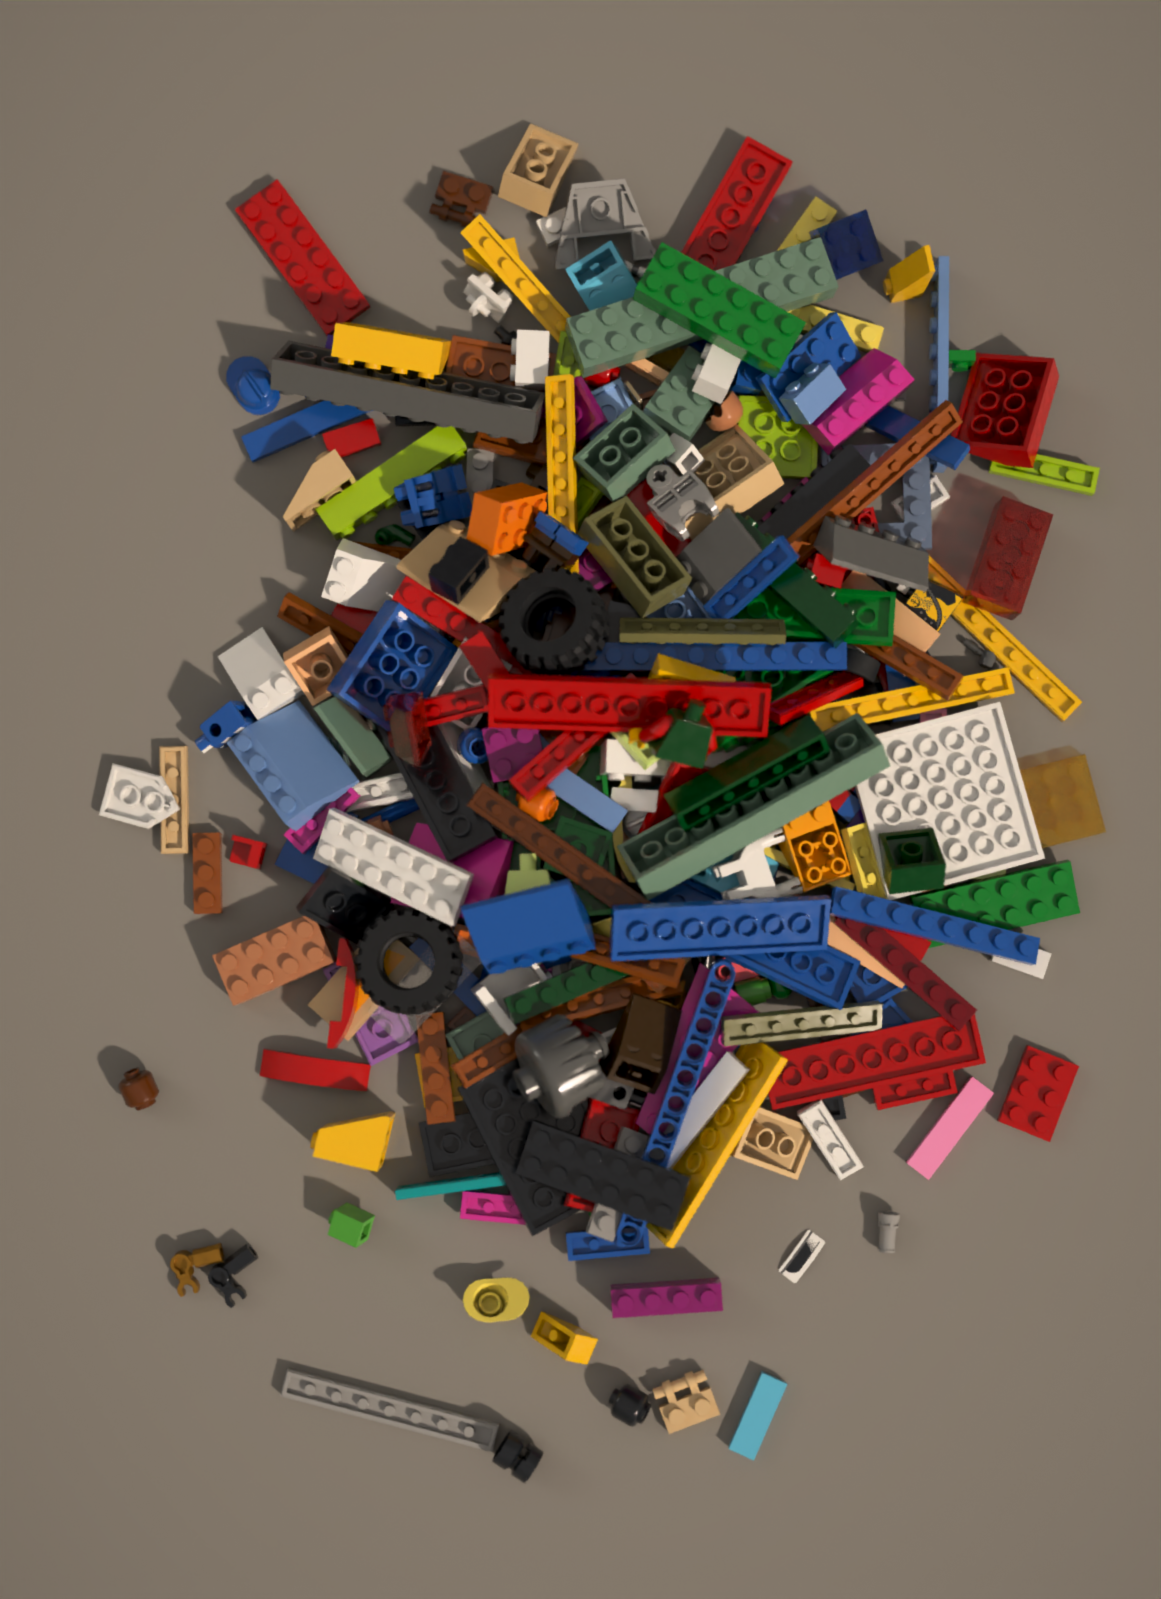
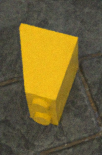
[310,1111,396,1172]

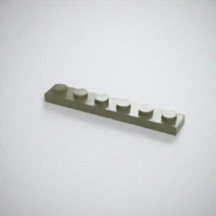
[619,618,786,645]
[721,1000,882,1046]

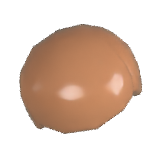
[705,391,743,431]

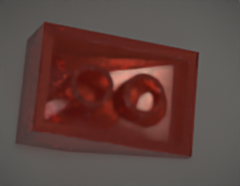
[383,691,432,767]

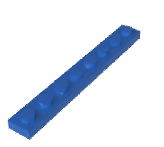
[830,886,1040,965]

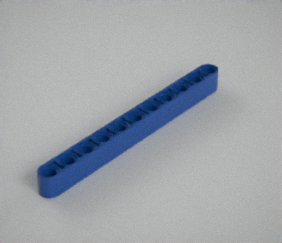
[617,958,736,1247]

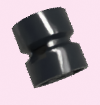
[492,1430,544,1483]

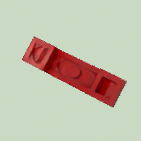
[327,938,359,1049]
[259,1049,371,1091]

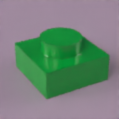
[949,350,976,372]

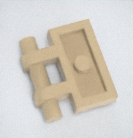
[652,1369,720,1434]

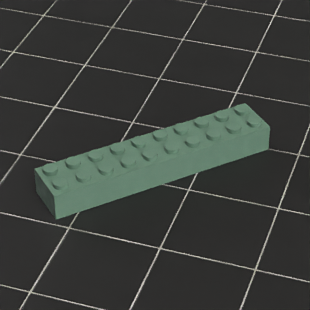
[565,237,839,378]
[617,713,890,901]

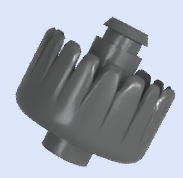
[513,1014,610,1118]

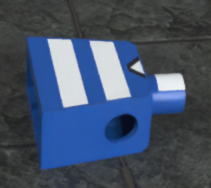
[195,700,258,753]

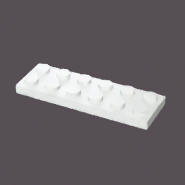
[313,808,474,926]

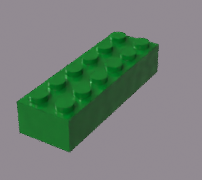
[633,242,806,379]

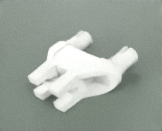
[712,827,803,900]

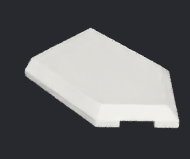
[99,763,180,829]

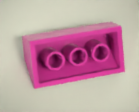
[802,348,915,455]

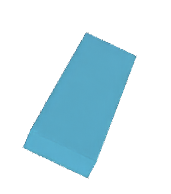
[728,1371,787,1461]

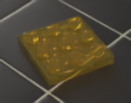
[1020,754,1106,848]

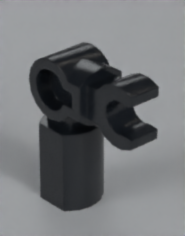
[208,1243,258,1308]

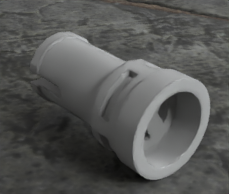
[877,1211,900,1253]

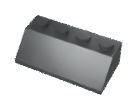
[813,515,929,592]

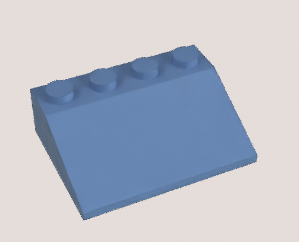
[226,700,360,832]

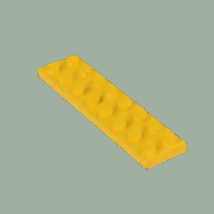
[646,1042,788,1248]

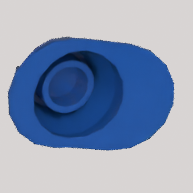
[226,356,280,415]

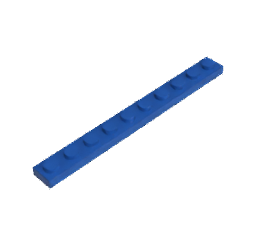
[574,642,847,671]

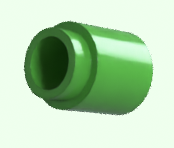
[733,976,772,1006]

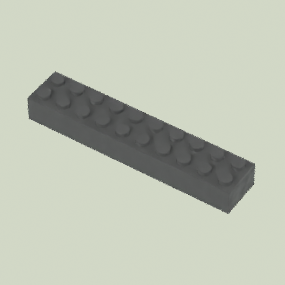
[270,341,546,444]

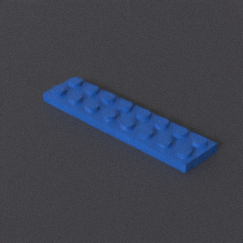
[649,879,861,1010]
[610,895,831,961]

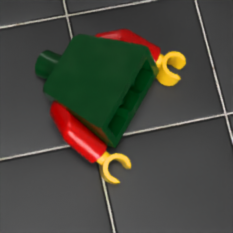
[629,699,717,769]

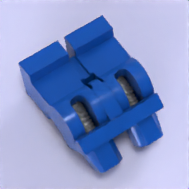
[394,464,472,528]

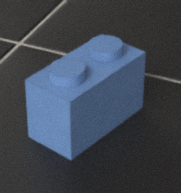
[779,363,846,425]

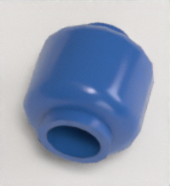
[457,727,488,764]

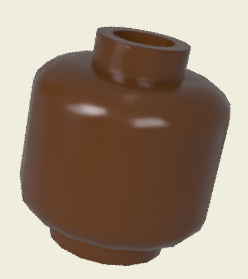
[118,1067,159,1110]

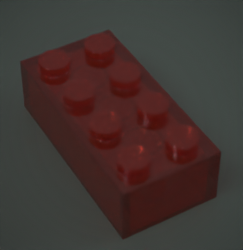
[962,496,1054,620]

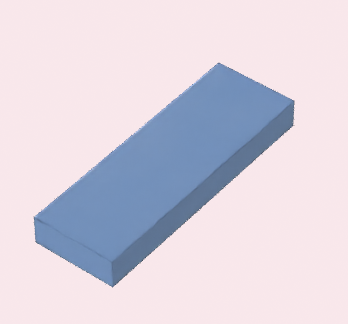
[546,769,628,833]

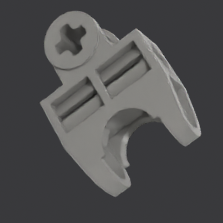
[646,464,720,541]

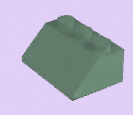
[314,697,394,778]

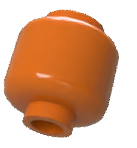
[516,787,559,822]

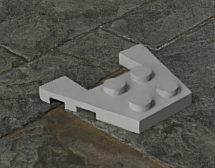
[554,178,656,269]

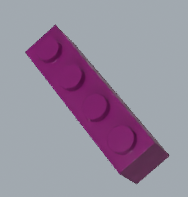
[610,1277,723,1318]

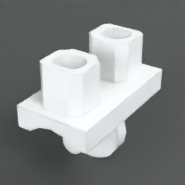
[463,272,513,323]

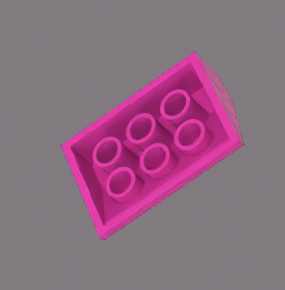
[390,823,514,918]

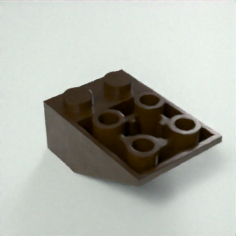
[599,993,682,1095]

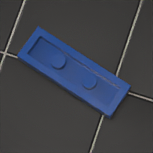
[566,1226,650,1261]

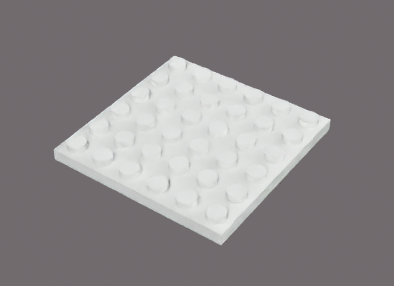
[855,702,1045,900]

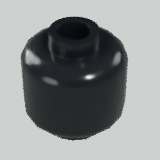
[608,1384,651,1427]

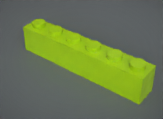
[315,426,467,541]

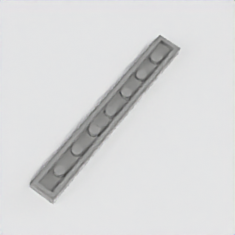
[280,1367,499,1452]

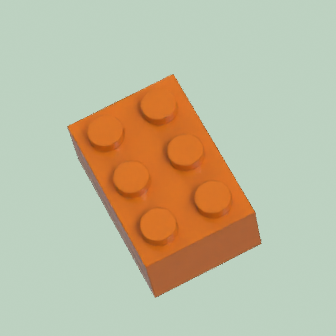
[467,482,548,556]

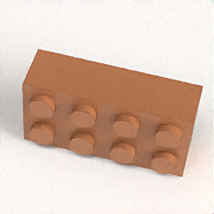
[212,916,337,1006]

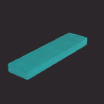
[395,1172,505,1200]

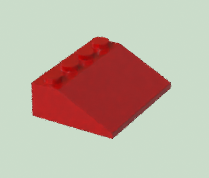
[951,353,1059,468]

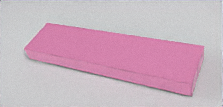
[906,1076,994,1180]

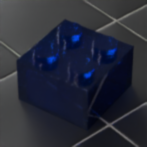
[809,210,884,280]

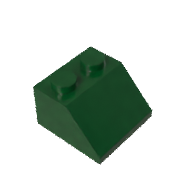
[879,828,946,894]

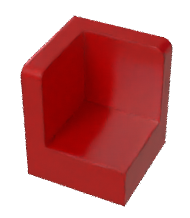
[229,835,268,870]

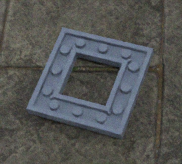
[821,443,932,550]

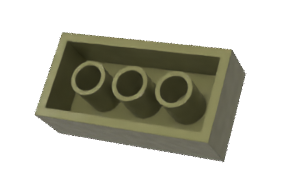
[578,496,692,619]

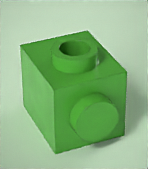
[327,1202,375,1248]

